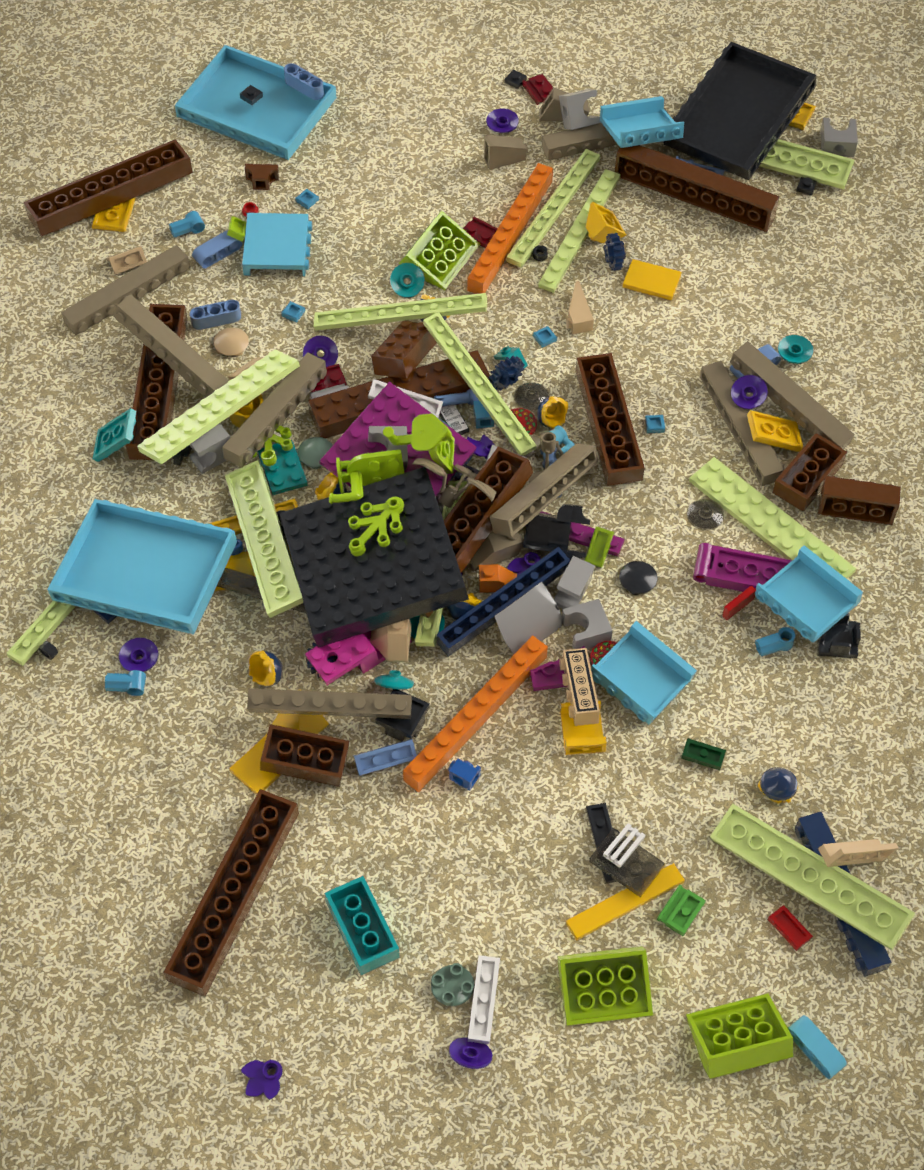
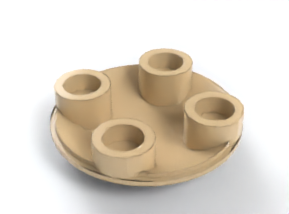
[213,328,249,356]

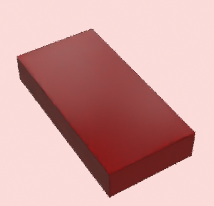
[722,586,756,620]
[767,905,813,951]

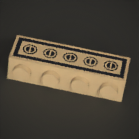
[559,648,600,726]

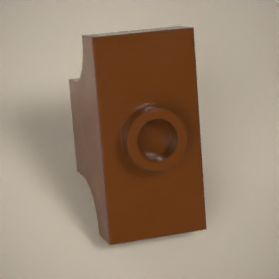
[244,164,279,190]

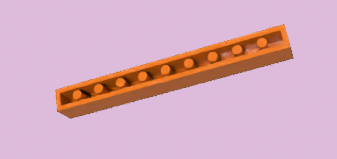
[467,163,553,294]
[403,635,548,793]

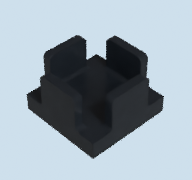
[817,613,861,658]
[375,689,430,742]

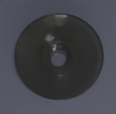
[514,382,550,411]
[687,499,724,530]

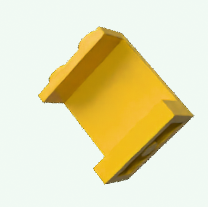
[560,701,607,755]

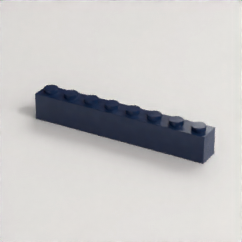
[436,547,571,657]
[795,811,892,977]

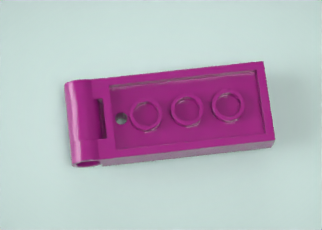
[693,543,792,592]

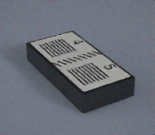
[439,405,469,435]

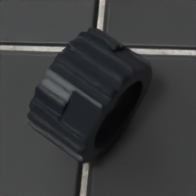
[533,245,548,262]
[39,641,58,660]

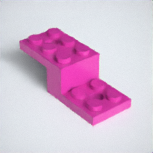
[305,631,412,686]

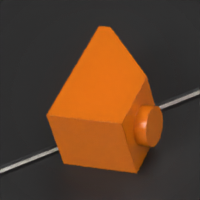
[479,564,517,593]

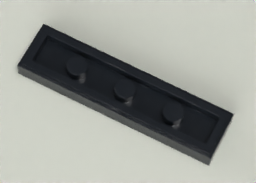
[585,802,626,884]

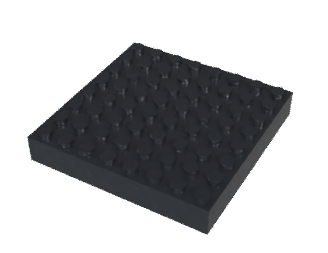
[280,467,469,648]

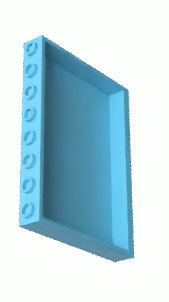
[175,45,337,160]
[47,499,237,635]

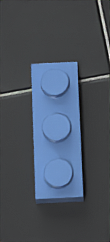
[353,739,417,776]

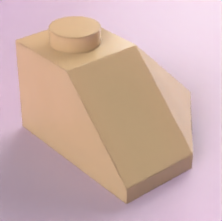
[370,619,411,662]

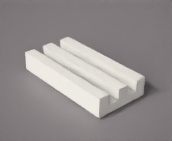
[603,823,645,868]

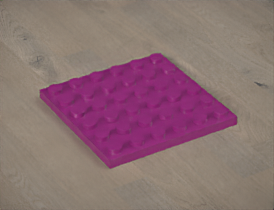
[319,382,477,497]

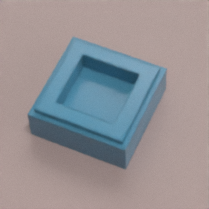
[295,189,319,209]
[281,301,305,323]
[533,326,557,348]
[645,415,665,433]

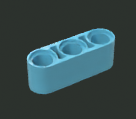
[788,1015,847,1079]

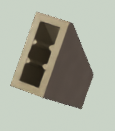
[539,88,590,122]
[483,135,528,170]

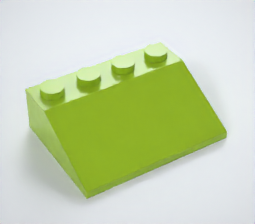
[399,211,480,290]
[557,946,653,1026]
[686,993,793,1079]

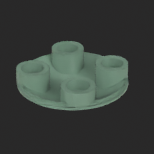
[298,437,333,469]
[431,963,474,1006]

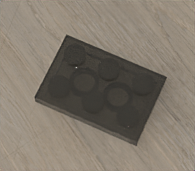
[589,828,665,898]

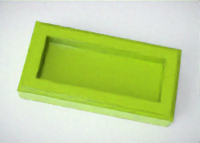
[227,216,247,242]
[584,526,614,568]

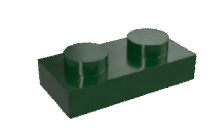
[681,738,726,771]

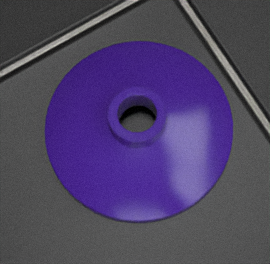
[486,108,519,133]
[303,335,338,367]
[731,375,768,409]
[119,638,159,672]
[449,1037,493,1069]

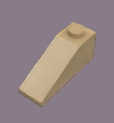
[566,281,594,334]

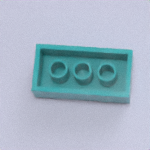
[324,876,400,975]

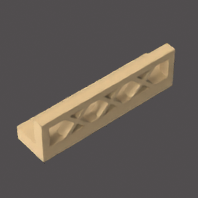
[818,839,899,867]

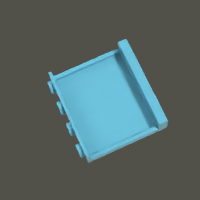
[600,96,684,148]
[242,213,312,276]
[755,545,863,643]
[591,621,697,725]

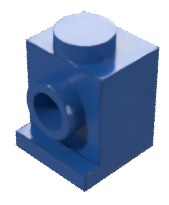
[448,758,481,791]

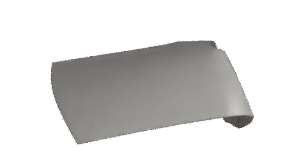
[495,582,563,655]

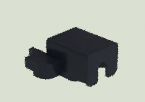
[523,504,591,560]

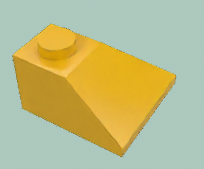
[586,202,627,243]
[272,690,329,734]

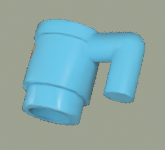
[549,425,575,454]

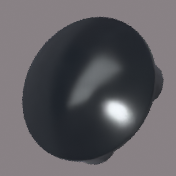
[619,561,658,595]

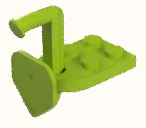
[383,414,455,474]
[329,449,404,504]

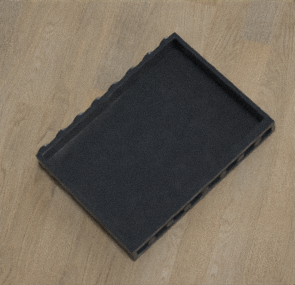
[663,42,817,180]

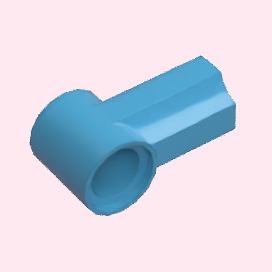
[169,211,205,238]
[755,627,795,657]
[105,670,146,696]

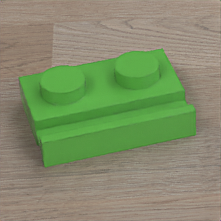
[657,884,706,936]

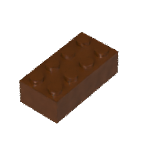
[371,320,437,378]
[772,433,847,512]
[817,476,901,525]
[260,724,350,787]

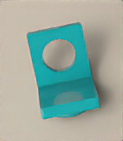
[494,346,528,368]

